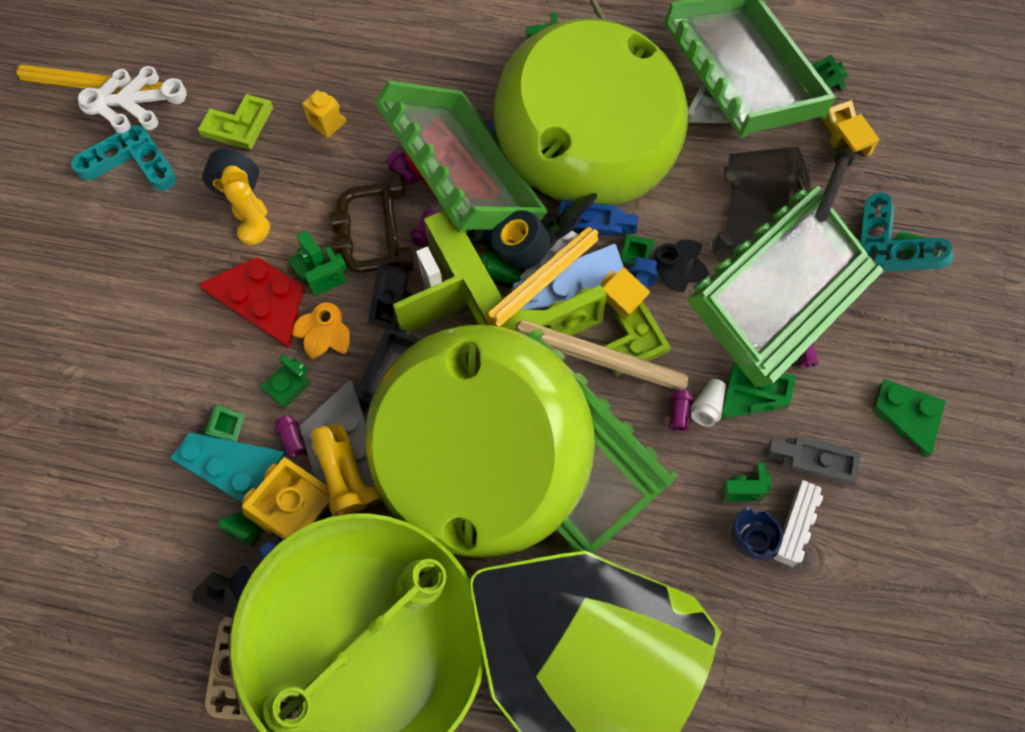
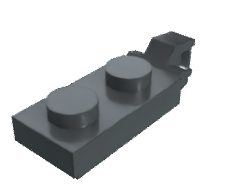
[765,436,861,486]

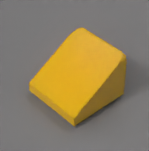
[822,100,856,134]

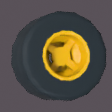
[202,149,260,197]
[491,210,550,270]

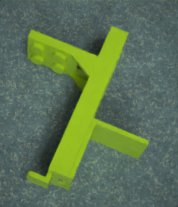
[393,199,607,336]

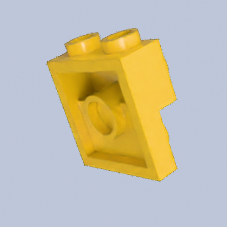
[242,457,330,540]

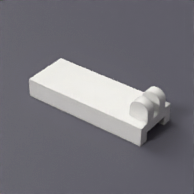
[416,247,442,290]

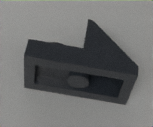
[368,264,412,331]
[192,565,252,619]

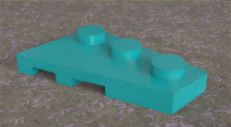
[170,433,287,503]

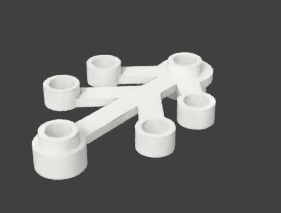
[78,66,187,133]

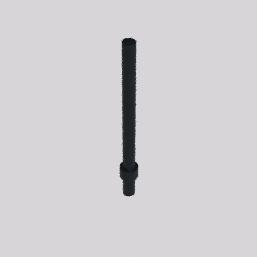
[815,143,854,222]

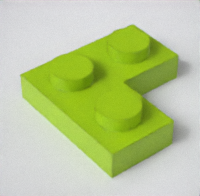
[198,94,273,150]
[603,302,671,377]

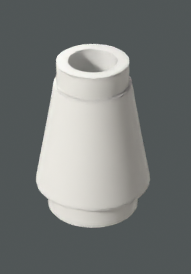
[691,379,727,427]

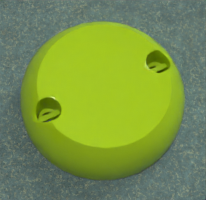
[493,18,688,205]
[365,325,595,559]
[229,514,484,732]

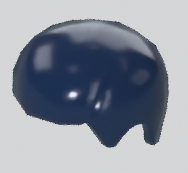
[731,507,784,560]

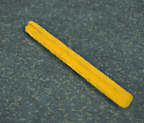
[16,64,163,93]
[486,227,599,327]

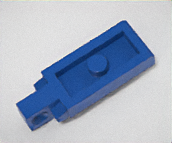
[558,200,638,236]

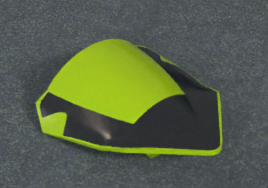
[470,551,722,732]

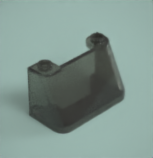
[711,146,811,273]

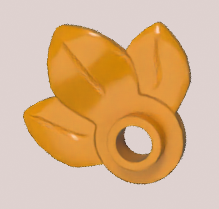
[292,302,351,360]

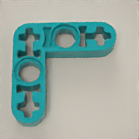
[71,125,176,191]
[860,192,954,272]

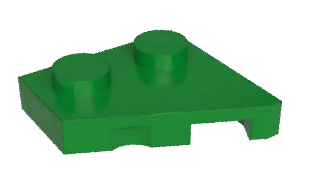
[721,361,796,419]
[873,379,946,458]

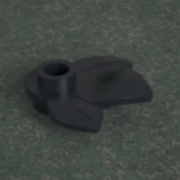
[653,239,709,292]

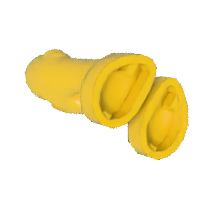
[221,166,270,245]
[311,424,382,517]

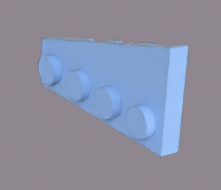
[511,244,624,310]

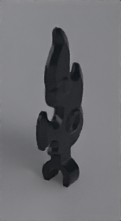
[520,193,597,271]

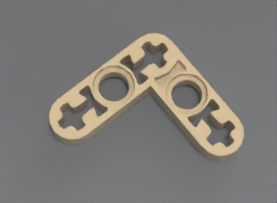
[205,617,300,721]

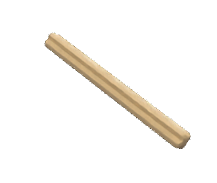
[515,320,688,390]

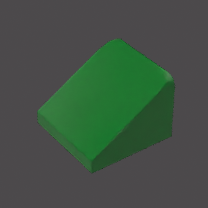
[620,234,655,266]
[201,404,245,442]
[217,512,264,547]

